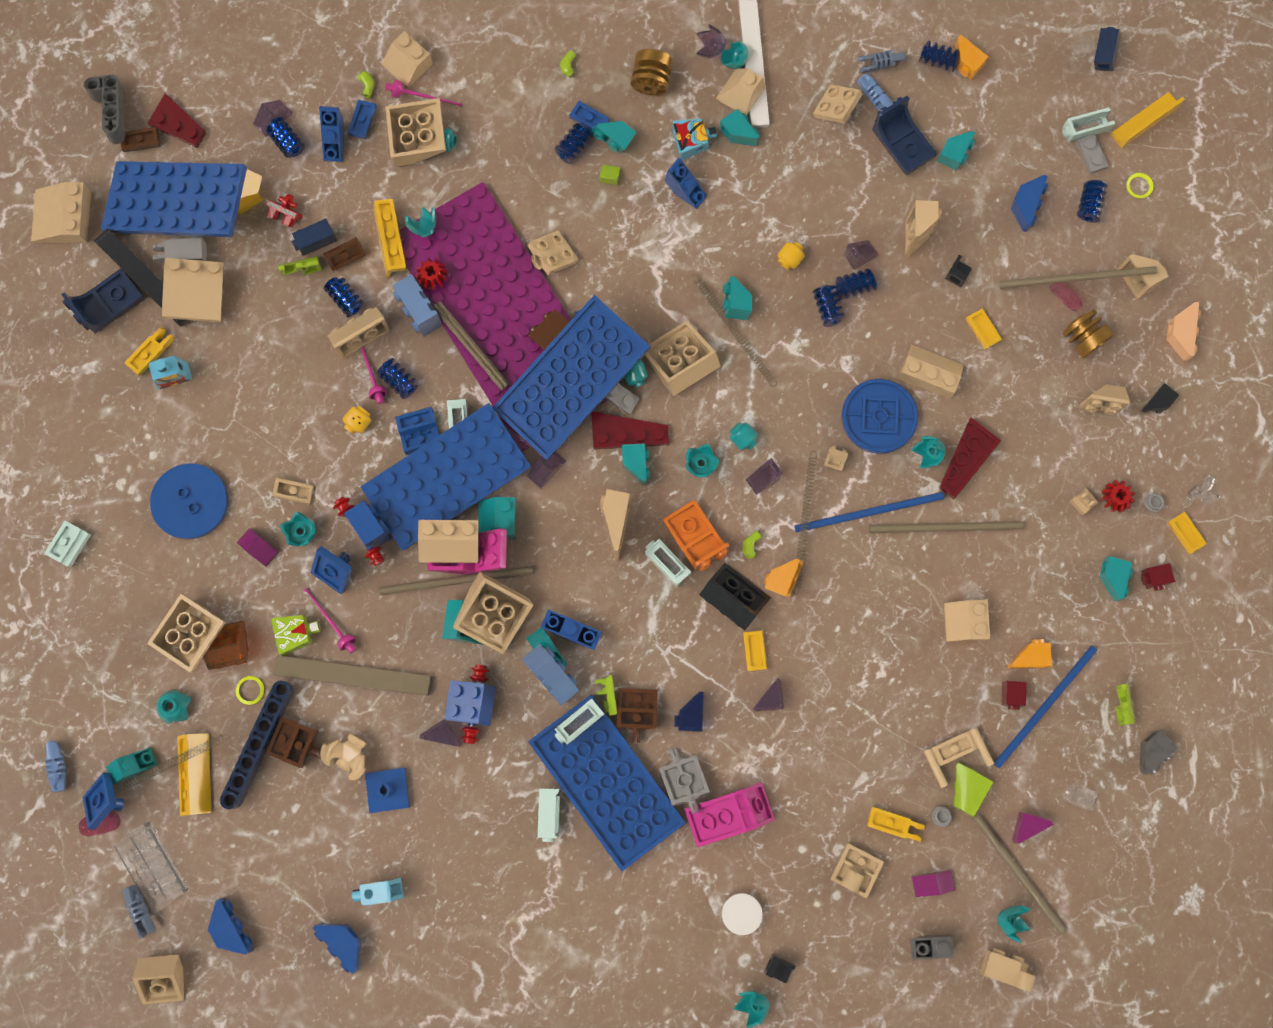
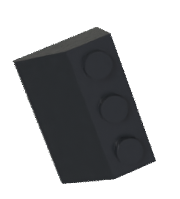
[699,563,770,631]

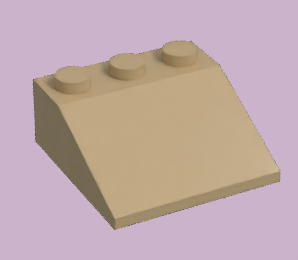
[385,98,446,167]
[31,182,92,243]
[162,258,224,322]
[644,321,721,396]
[600,489,630,560]
[453,572,533,654]
[147,594,225,673]

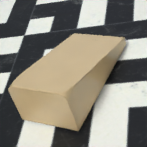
[271,477,314,504]

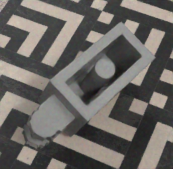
[152,236,207,263]

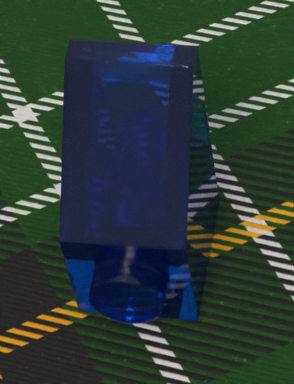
[674,692,704,732]

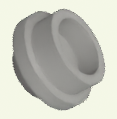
[1144,493,1164,513]
[931,806,952,827]

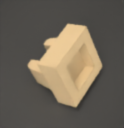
[824,446,848,471]
[1070,488,1098,515]

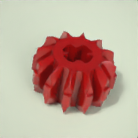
[415,258,448,291]
[1101,480,1136,513]

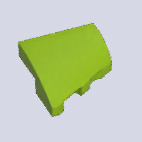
[278,256,322,276]
[1115,684,1135,726]
[953,762,993,817]

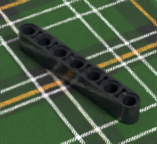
[94,228,188,327]

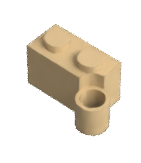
[980,948,1036,993]

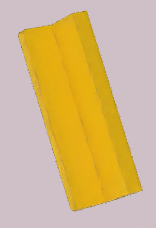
[1111,92,1185,148]
[373,199,406,278]
[177,733,212,816]

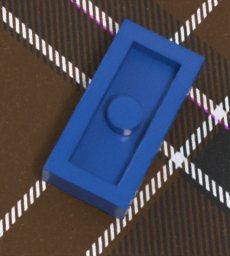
[348,99,377,140]
[569,101,610,130]

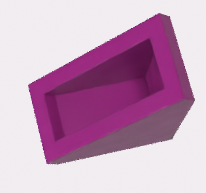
[237,528,279,567]
[1012,812,1054,844]
[912,870,955,897]

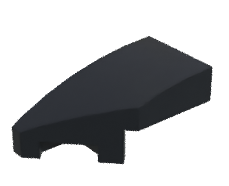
[1141,383,1179,413]

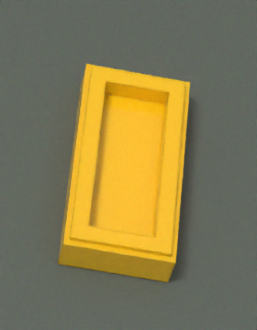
[966,308,1002,350]
[1167,512,1207,554]
[743,630,767,672]

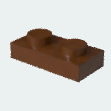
[121,127,160,152]
[323,237,366,271]

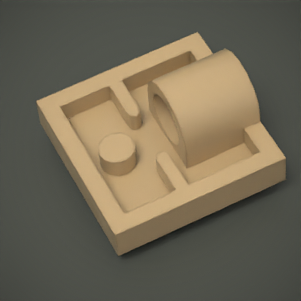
[813,84,863,124]
[528,231,579,275]
[830,843,884,899]

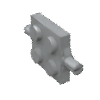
[659,748,710,814]

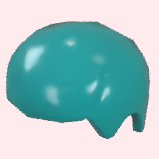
[720,41,749,69]

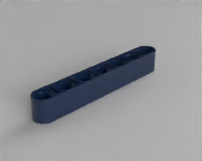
[220,680,294,809]

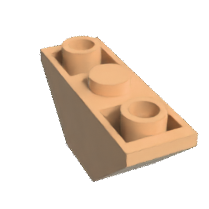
[1167,302,1201,361]

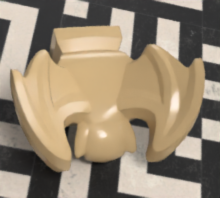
[320,734,368,781]

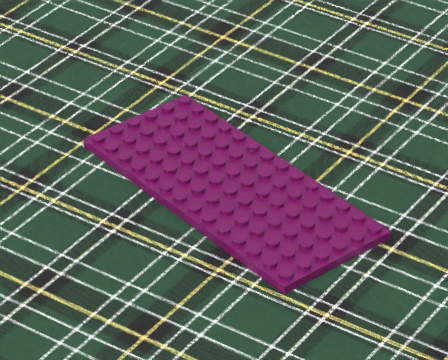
[399,182,607,452]

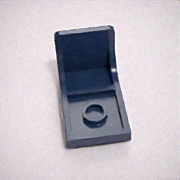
[872,96,937,175]
[61,268,144,334]

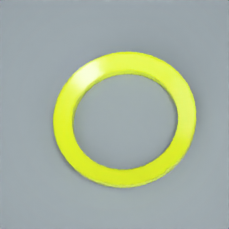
[1126,173,1154,199]
[236,676,265,705]

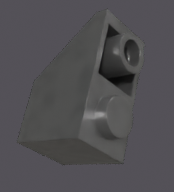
[1140,730,1178,775]
[910,934,954,960]

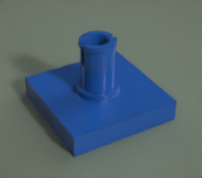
[310,546,353,594]
[365,768,410,813]
[82,772,124,830]

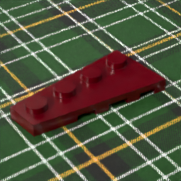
[591,412,669,450]
[939,418,1001,500]

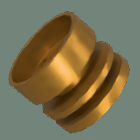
[631,49,673,96]
[1062,309,1115,359]

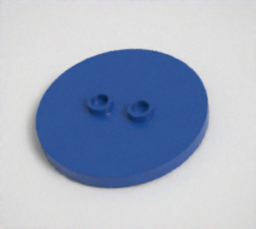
[841,379,918,454]
[150,463,228,540]

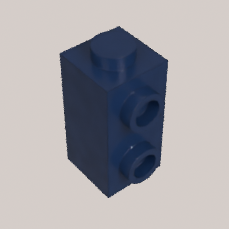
[1094,27,1120,71]
[292,219,337,256]

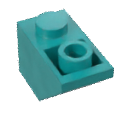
[719,109,760,146]
[590,121,637,153]
[937,131,976,171]
[723,276,752,321]
[622,444,650,485]
[1099,556,1133,602]
[526,628,567,666]
[106,747,158,785]

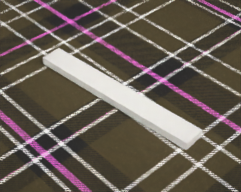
[738,0,770,128]

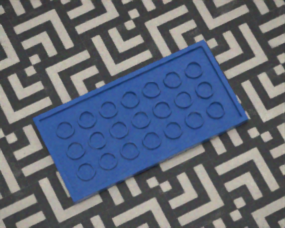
[101,161,247,237]
[492,294,651,460]
[361,403,531,551]
[528,694,686,872]

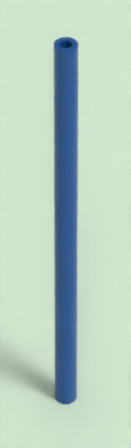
[794,492,944,533]
[994,646,1097,769]

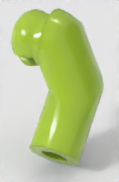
[560,50,576,77]
[358,71,375,99]
[742,531,762,559]

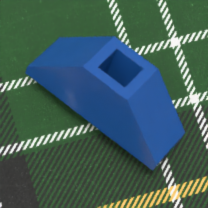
[319,106,345,162]
[665,158,707,209]
[1011,175,1048,232]
[541,609,602,650]
[208,897,253,955]
[313,923,361,974]

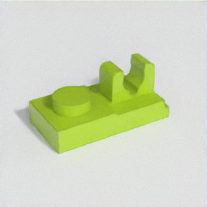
[595,675,617,716]

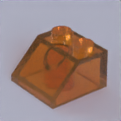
[203,621,249,670]

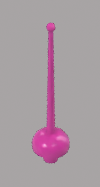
[385,79,462,107]
[361,346,388,404]
[304,588,356,654]

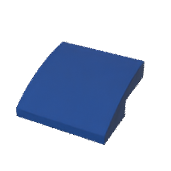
[395,407,440,455]

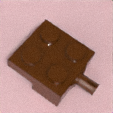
[617,688,658,743]
[265,717,321,768]

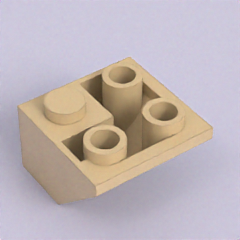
[1080,384,1130,415]

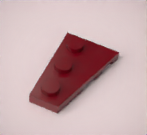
[148,93,206,148]

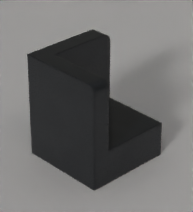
[945,255,972,287]
[764,954,796,983]

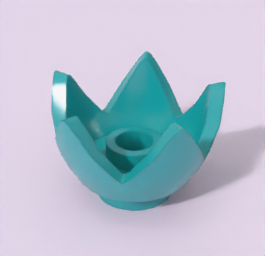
[405,207,436,237]
[911,436,946,468]
[685,444,720,478]
[280,512,316,546]
[156,689,191,724]
[998,905,1031,943]
[734,991,770,1028]

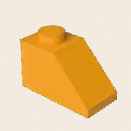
[955,34,989,80]
[764,559,804,597]
[1008,639,1052,669]

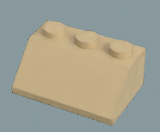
[905,200,942,257]
[327,307,390,359]
[897,344,964,399]
[418,520,479,563]

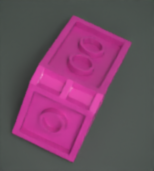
[427,529,507,575]
[684,782,775,848]

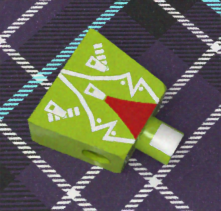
[271,615,321,656]

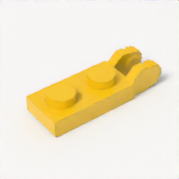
[124,327,175,377]
[866,807,925,842]

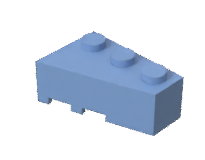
[392,274,443,337]
[522,644,579,706]

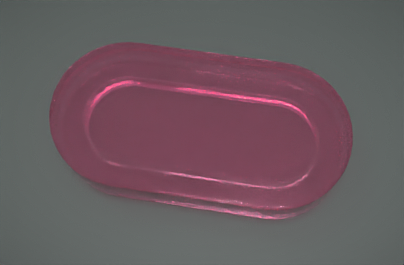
[1049,283,1082,312]
[79,811,120,837]

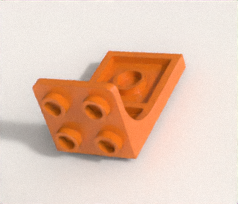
[662,499,730,572]

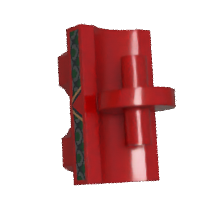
[265,194,303,228]

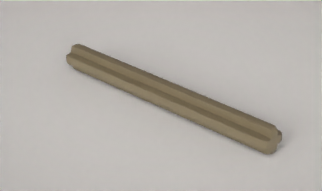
[433,301,509,390]

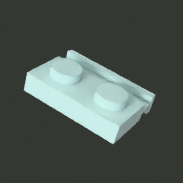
[44,521,91,568]

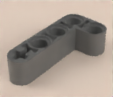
[84,75,125,144]

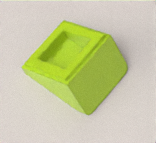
[599,165,621,185]

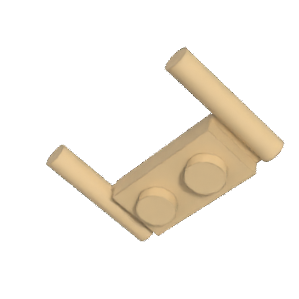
[923,727,994,788]

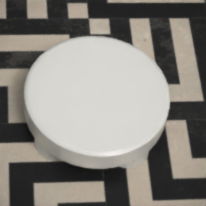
[722,893,762,935]

